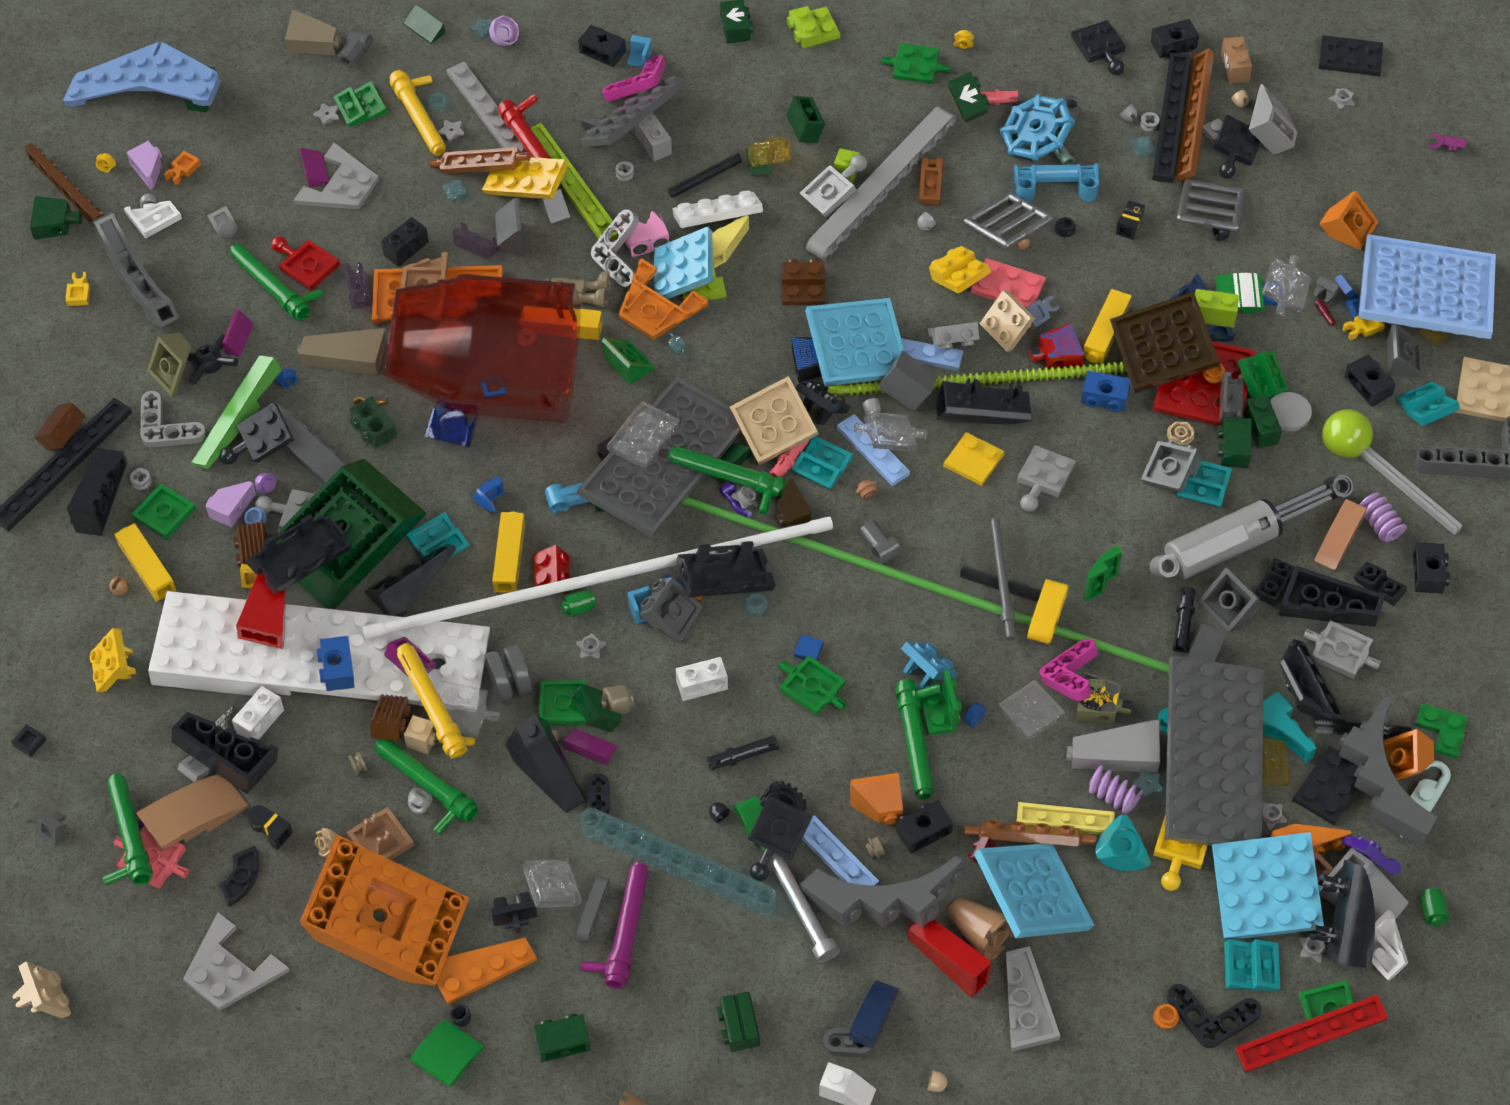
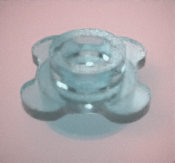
[443,180,467,200]
[667,333,686,355]

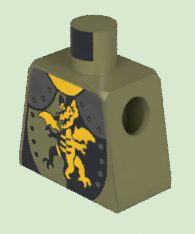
[1075,673,1133,724]

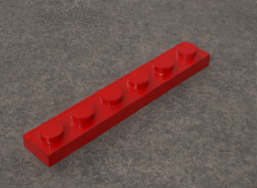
[1235,994,1388,1073]

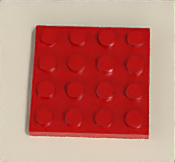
[1152,341,1255,426]

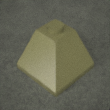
[147,332,191,397]

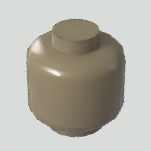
[601,685,634,715]

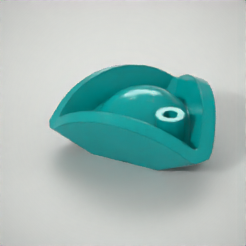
[1095,814,1151,871]

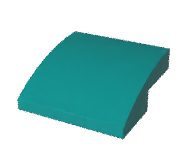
[1395,381,1460,426]
[791,436,854,490]
[1177,461,1232,508]
[406,512,470,558]
[1224,939,1280,991]

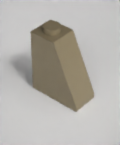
[285,10,341,55]

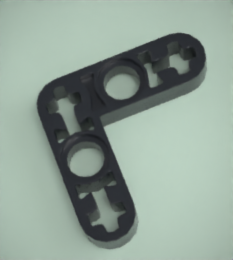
[1167,984,1262,1048]

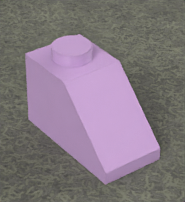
[127,141,162,190]
[206,481,256,528]

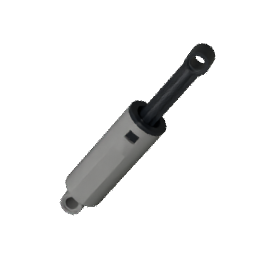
[1150,475,1353,580]

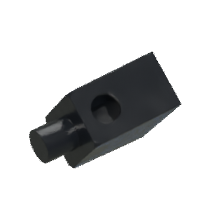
[791,337,822,382]

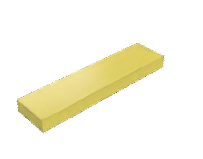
[1017,802,1115,835]

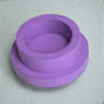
[255,473,276,495]

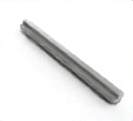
[1360,446,1463,535]

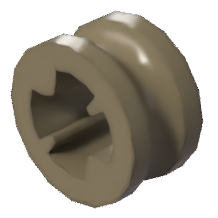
[348,752,367,776]

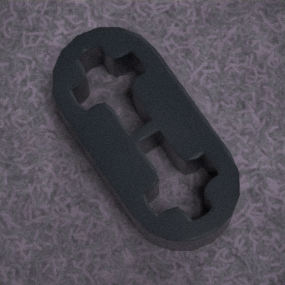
[588,773,610,818]

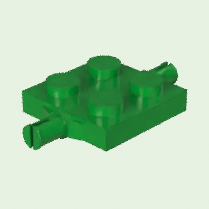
[882,43,951,84]
[778,655,847,717]

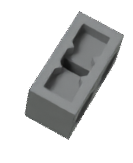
[634,112,672,161]

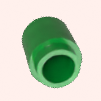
[560,589,596,618]
[1420,888,1450,927]

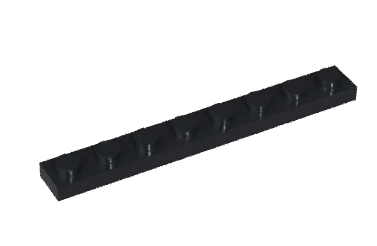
[1152,52,1191,183]
[0,398,132,532]

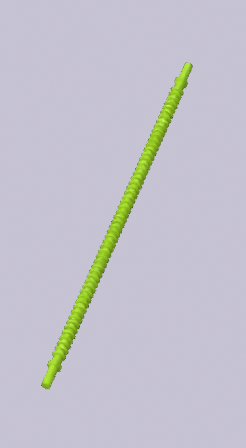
[827,361,1128,396]

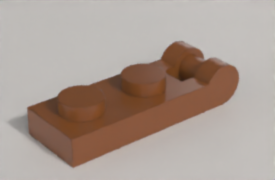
[919,157,943,205]

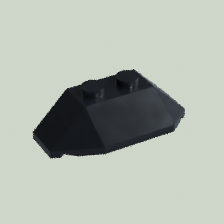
[1280,639,1346,723]

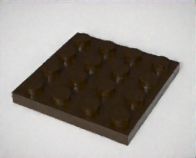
[1110,292,1220,393]

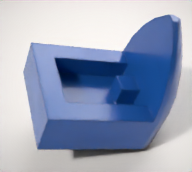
[473,476,504,512]

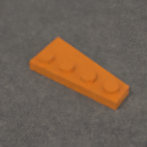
[436,937,537,1005]

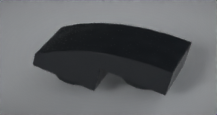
[1255,558,1295,606]
[1354,562,1407,606]

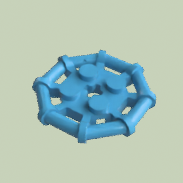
[1000,94,1075,161]

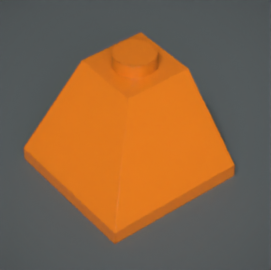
[1320,191,1379,250]
[1383,729,1434,781]
[850,773,903,825]

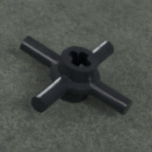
[187,334,238,384]

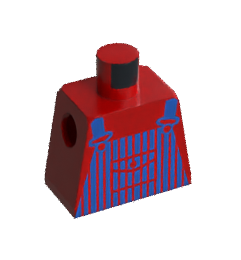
[1029,323,1084,370]

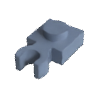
[1026,296,1060,329]

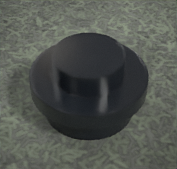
[1055,217,1076,237]

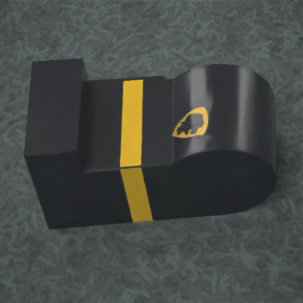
[1115,200,1145,240]
[247,805,293,850]

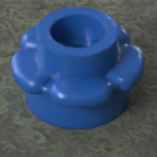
[276,368,297,388]

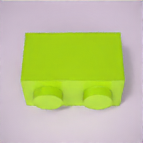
[1195,289,1239,328]

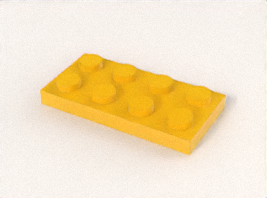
[482,158,568,199]

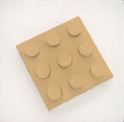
[1456,357,1510,422]
[730,376,819,465]

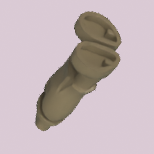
[535,271,611,308]

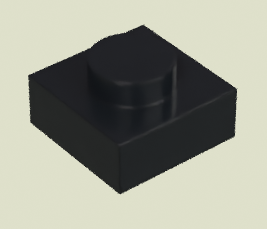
[11,724,47,757]

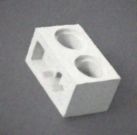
[676,657,728,701]
[232,686,284,740]

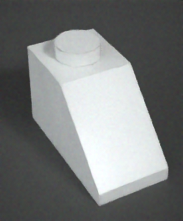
[819,1062,876,1105]

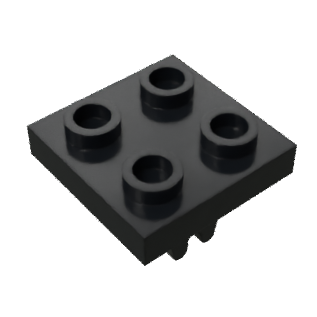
[795,381,851,425]

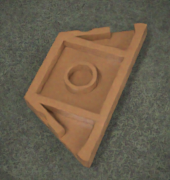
[399,252,449,321]

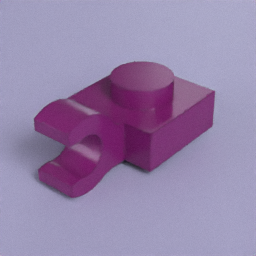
[1428,132,1467,151]

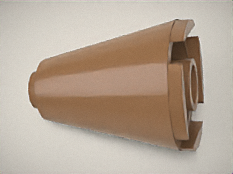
[947,897,1014,960]

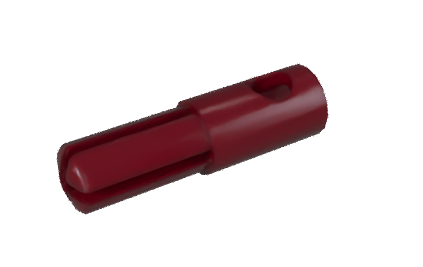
[1314,299,1336,326]

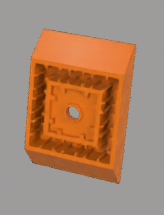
[299,834,469,986]

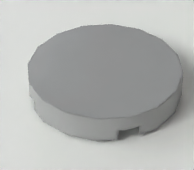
[1270,392,1312,431]

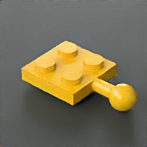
[1153,814,1208,891]

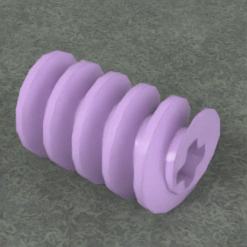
[1360,492,1407,542]
[1089,765,1143,814]

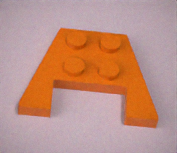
[619,258,709,340]

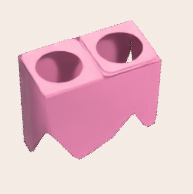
[619,211,669,257]

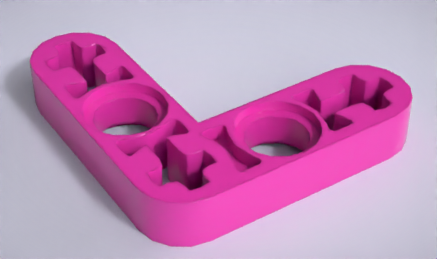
[602,54,667,101]
[1039,639,1098,701]

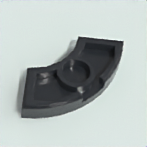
[219,846,260,907]

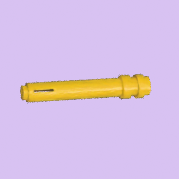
[390,70,446,156]
[397,643,475,759]

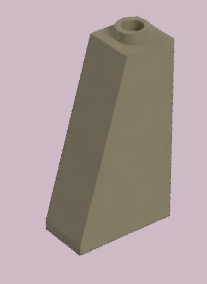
[297,328,387,375]

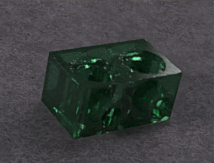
[349,396,398,449]

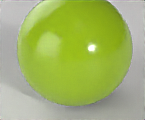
[1322,409,1373,458]

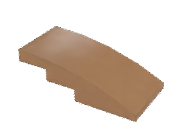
[136,774,249,851]

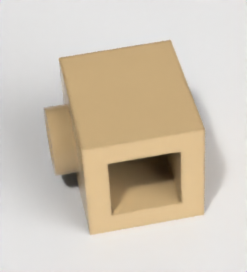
[404,716,438,754]

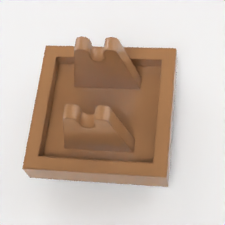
[347,807,414,860]

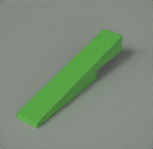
[191,355,282,469]

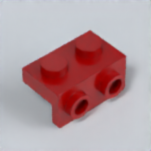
[534,545,571,593]

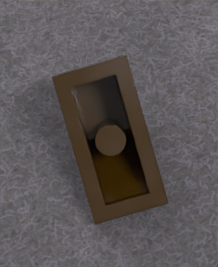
[775,479,812,528]

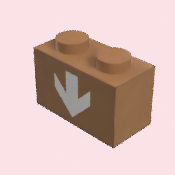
[1221,36,1252,84]

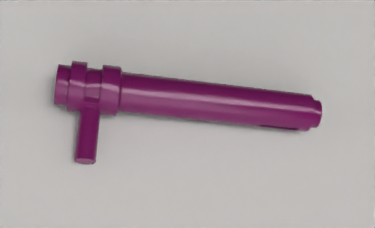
[581,862,649,989]

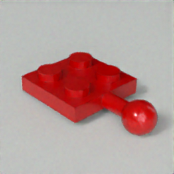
[271,236,340,291]

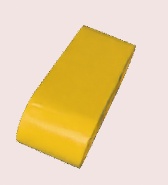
[1027,579,1069,645]

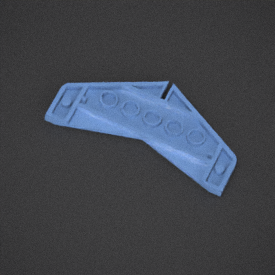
[63,42,221,107]

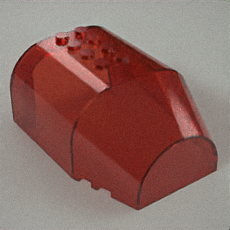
[384,274,581,423]

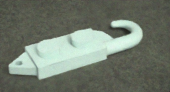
[1400,760,1451,837]

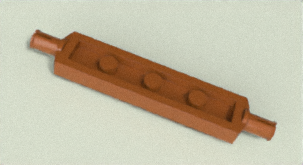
[429,147,531,174]
[964,820,1096,846]

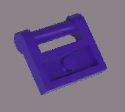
[1342,835,1401,874]

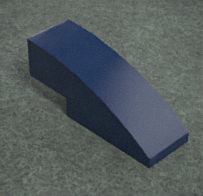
[849,980,899,1048]

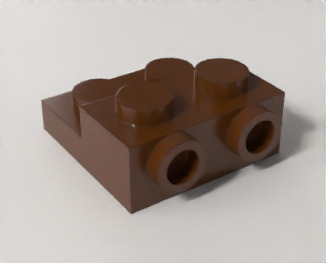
[782,259,825,305]

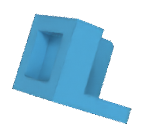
[627,35,652,68]
[627,586,651,624]

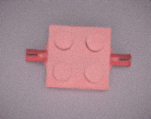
[114,827,189,889]

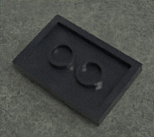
[1319,35,1383,77]
[1292,746,1359,825]

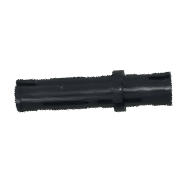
[1172,586,1196,653]
[707,735,779,771]

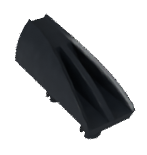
[935,378,1031,424]
[1310,860,1375,968]

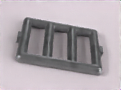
[1177,179,1246,232]
[963,192,1054,249]

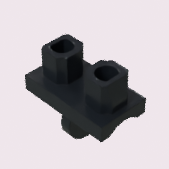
[491,892,538,934]

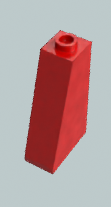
[236,574,287,649]
[908,920,992,998]

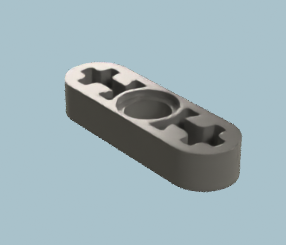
[576,876,610,943]

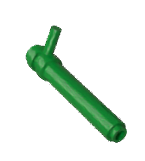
[230,243,323,321]
[667,446,788,515]
[895,679,943,800]
[374,739,479,835]
[103,773,153,886]

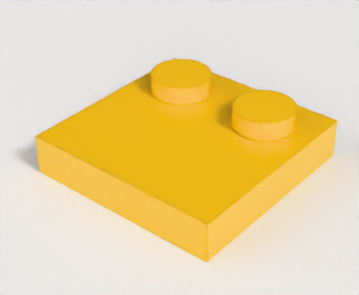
[943,432,1005,486]

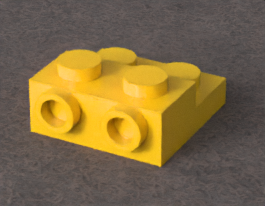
[929,246,991,294]

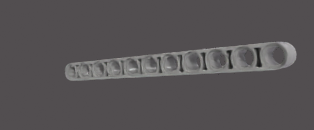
[806,107,956,261]

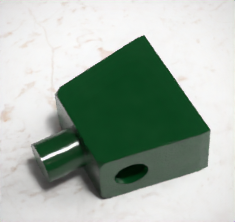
[30,196,82,239]

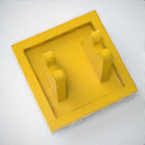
[90,628,136,693]

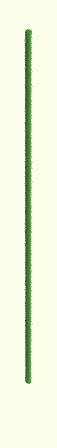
[682,497,1169,674]

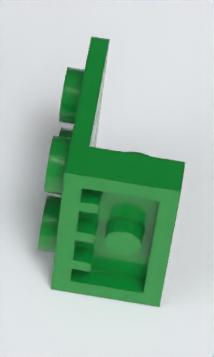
[920,669,962,736]

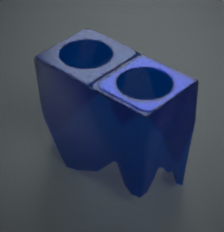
[425,405,479,447]

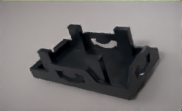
[247,514,351,595]
[676,541,776,597]

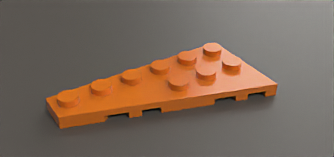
[372,265,503,325]

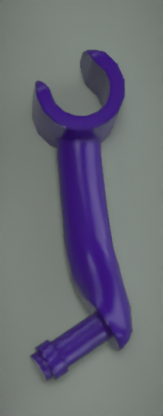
[720,483,752,518]

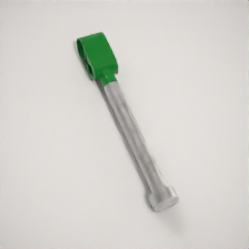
[734,796,840,963]

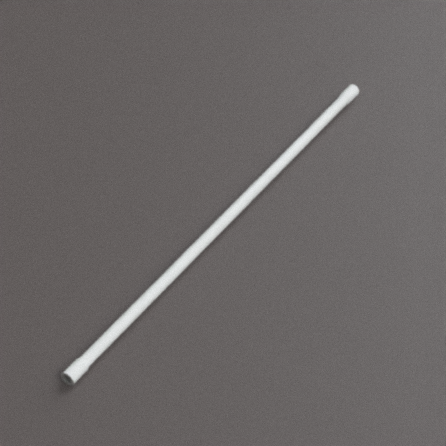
[362,516,833,640]

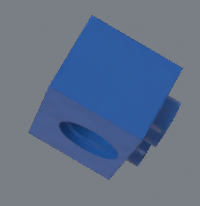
[1081,371,1131,412]
[316,636,355,691]

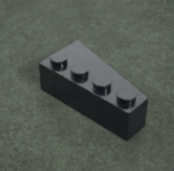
[1279,566,1386,627]
[171,712,278,794]

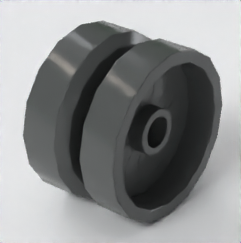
[485,644,532,703]

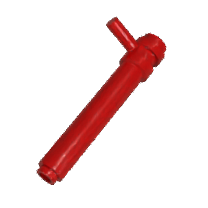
[498,94,551,159]

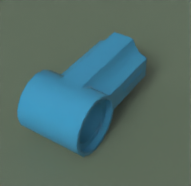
[545,482,589,514]

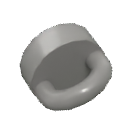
[408,788,433,814]

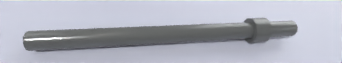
[990,518,1016,641]

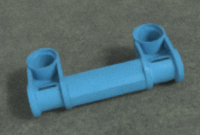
[1013,163,1099,202]

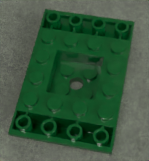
[275,459,427,609]

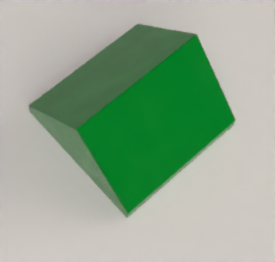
[602,337,656,385]

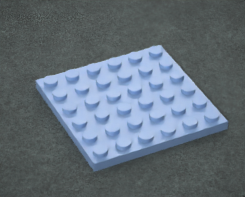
[1358,234,1496,339]

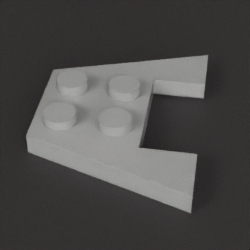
[293,143,379,209]
[183,912,290,1011]

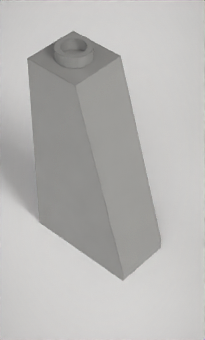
[1067,720,1160,773]

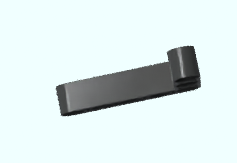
[1413,416,1510,479]

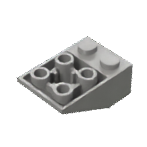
[1249,84,1297,154]
[1319,848,1409,922]

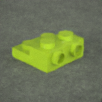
[787,6,840,48]

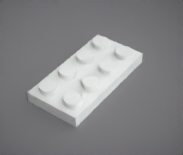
[672,191,763,228]

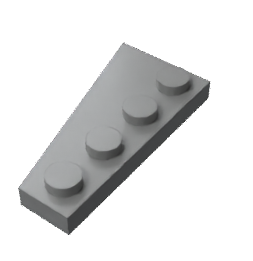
[1005,946,1060,1052]

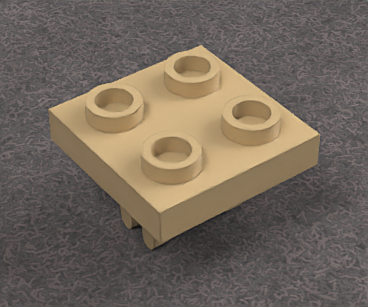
[980,290,1035,352]
[13,961,71,1018]

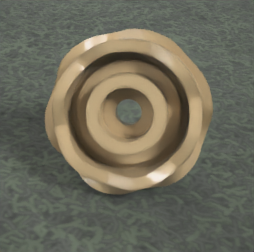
[1167,421,1194,446]
[315,828,337,858]

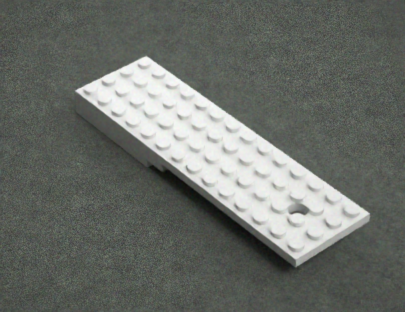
[148,591,490,711]

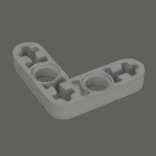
[591,210,639,289]
[140,391,206,447]

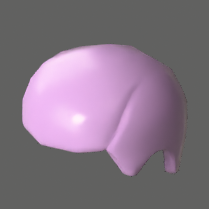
[489,15,519,47]

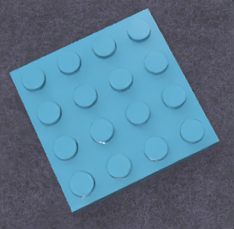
[805,298,905,386]
[1212,832,1324,940]
[974,844,1094,938]

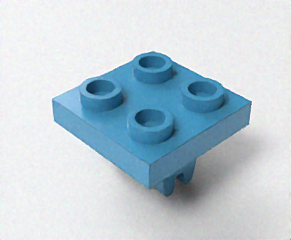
[901,641,959,689]

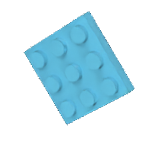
[654,227,713,299]

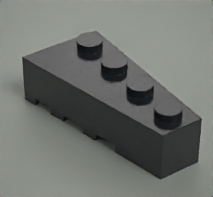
[67,448,127,536]

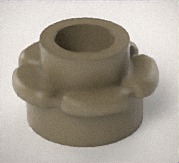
[865,836,886,860]

